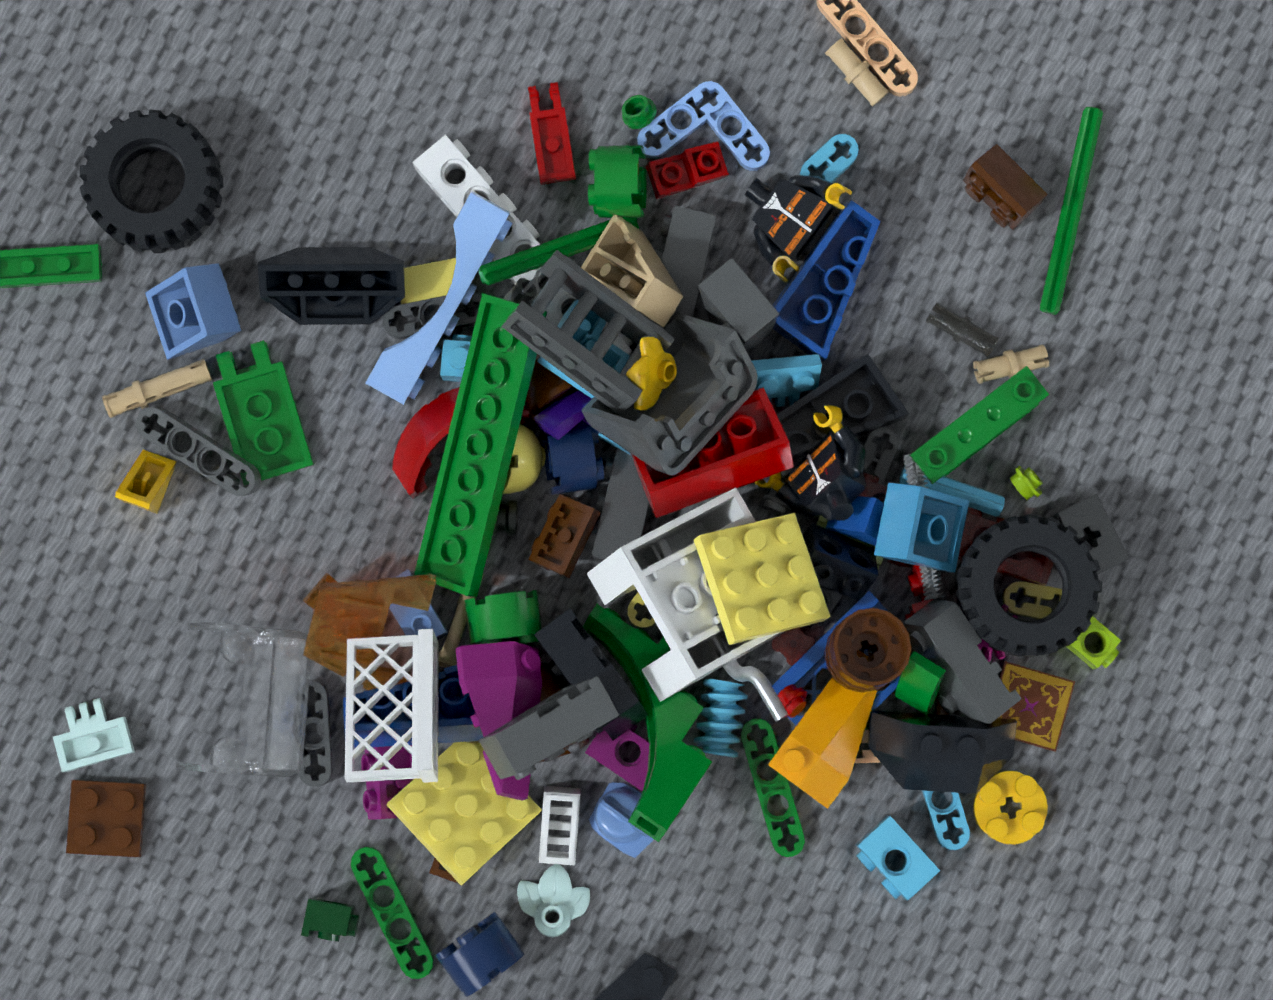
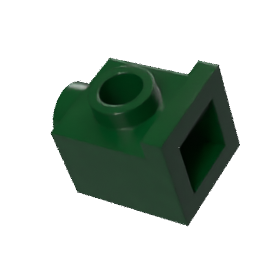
[301,898,359,942]

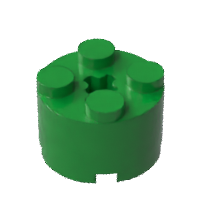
[588,145,647,218]
[464,590,542,645]

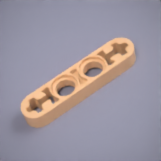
[816,0,918,97]

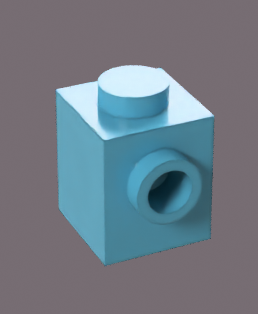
[440,335,472,382]

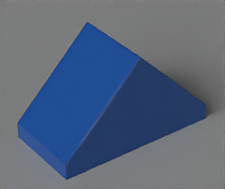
[826,496,884,546]

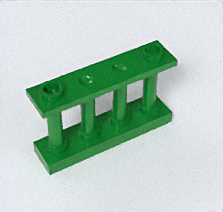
[903,366,1049,484]

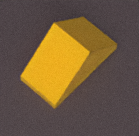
[115,449,177,514]

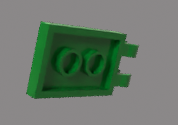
[213,340,314,486]

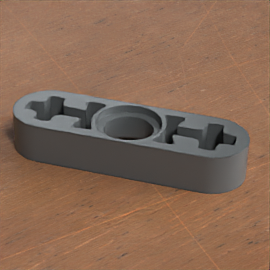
[383,292,482,340]
[294,681,333,787]

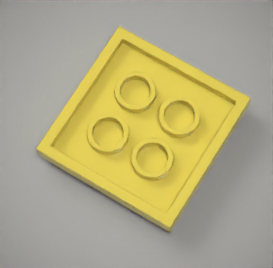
[693,513,830,645]
[387,741,542,886]

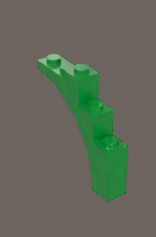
[583,604,712,842]

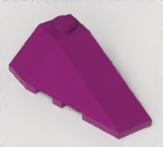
[455,641,542,801]

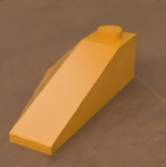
[768,650,877,809]

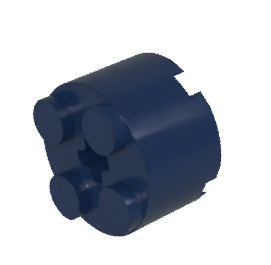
[541,420,604,495]
[435,911,524,997]

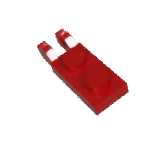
[528,82,576,185]

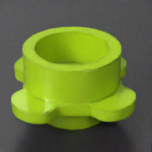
[1010,465,1043,500]

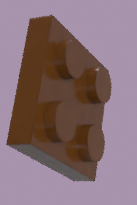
[66,780,146,857]

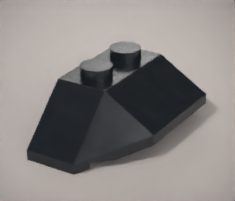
[258,247,405,325]
[868,710,1017,794]

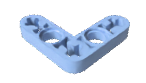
[637,81,770,171]

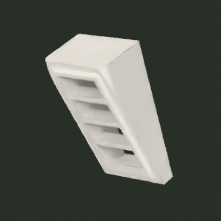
[539,785,581,865]

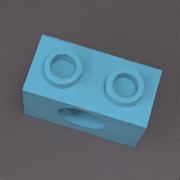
[856,815,940,901]

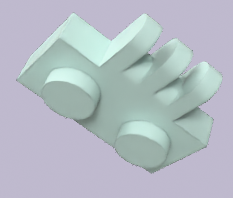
[53,698,135,773]

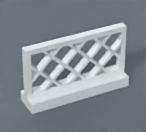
[345,629,439,783]

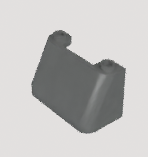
[581,312,758,475]

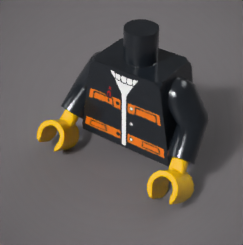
[745,175,852,282]
[755,405,866,521]

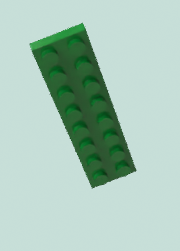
[414,293,548,597]

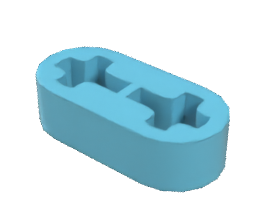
[800,134,859,183]

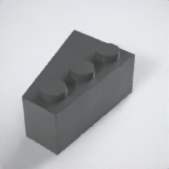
[698,258,779,353]
[903,599,1022,724]
[479,676,619,780]

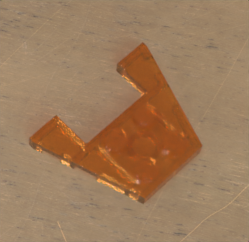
[303,574,436,690]

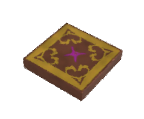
[998,661,1075,752]

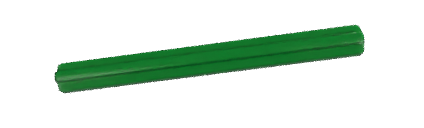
[1040,107,1103,315]

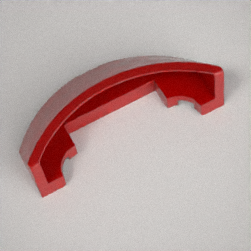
[392,387,531,499]

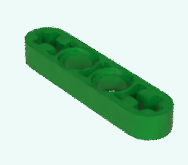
[741,719,805,857]
[351,847,434,979]

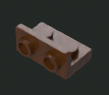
[528,494,600,578]

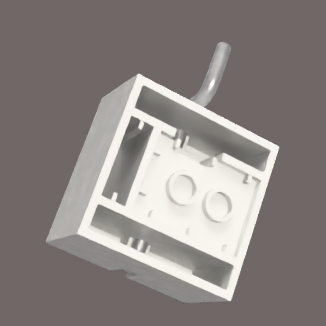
[587,487,788,722]

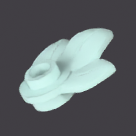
[517,864,590,937]

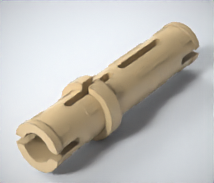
[102,359,212,418]

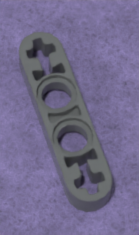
[136,407,261,496]

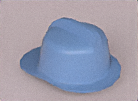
[589,782,654,858]

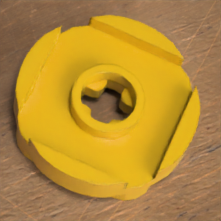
[973,771,1048,844]

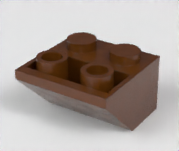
[963,144,1048,230]

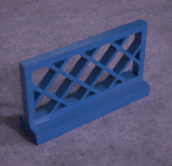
[772,591,902,725]

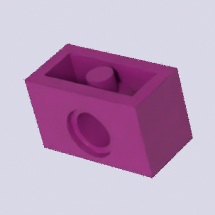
[585,725,649,791]

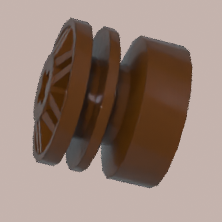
[824,608,911,693]

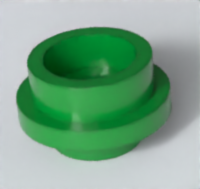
[622,95,657,129]

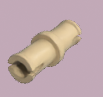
[825,38,889,106]
[973,344,1049,384]

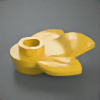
[626,336,677,411]

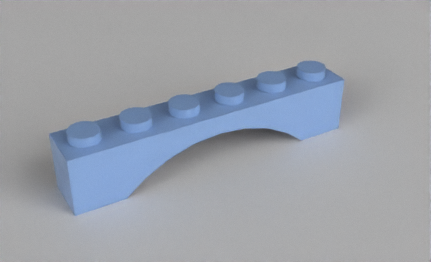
[365,191,512,405]

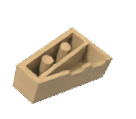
[581,215,683,327]

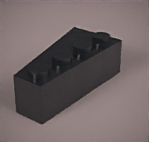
[777,354,909,459]

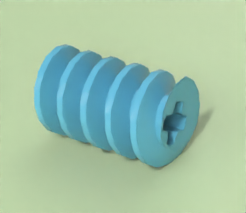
[694,679,748,758]

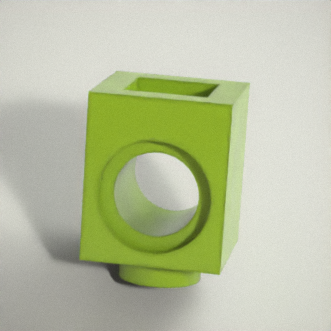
[1066,616,1122,669]

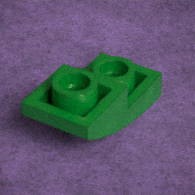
[895,651,946,715]

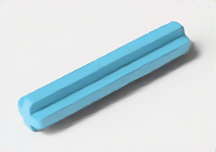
[899,465,1005,516]

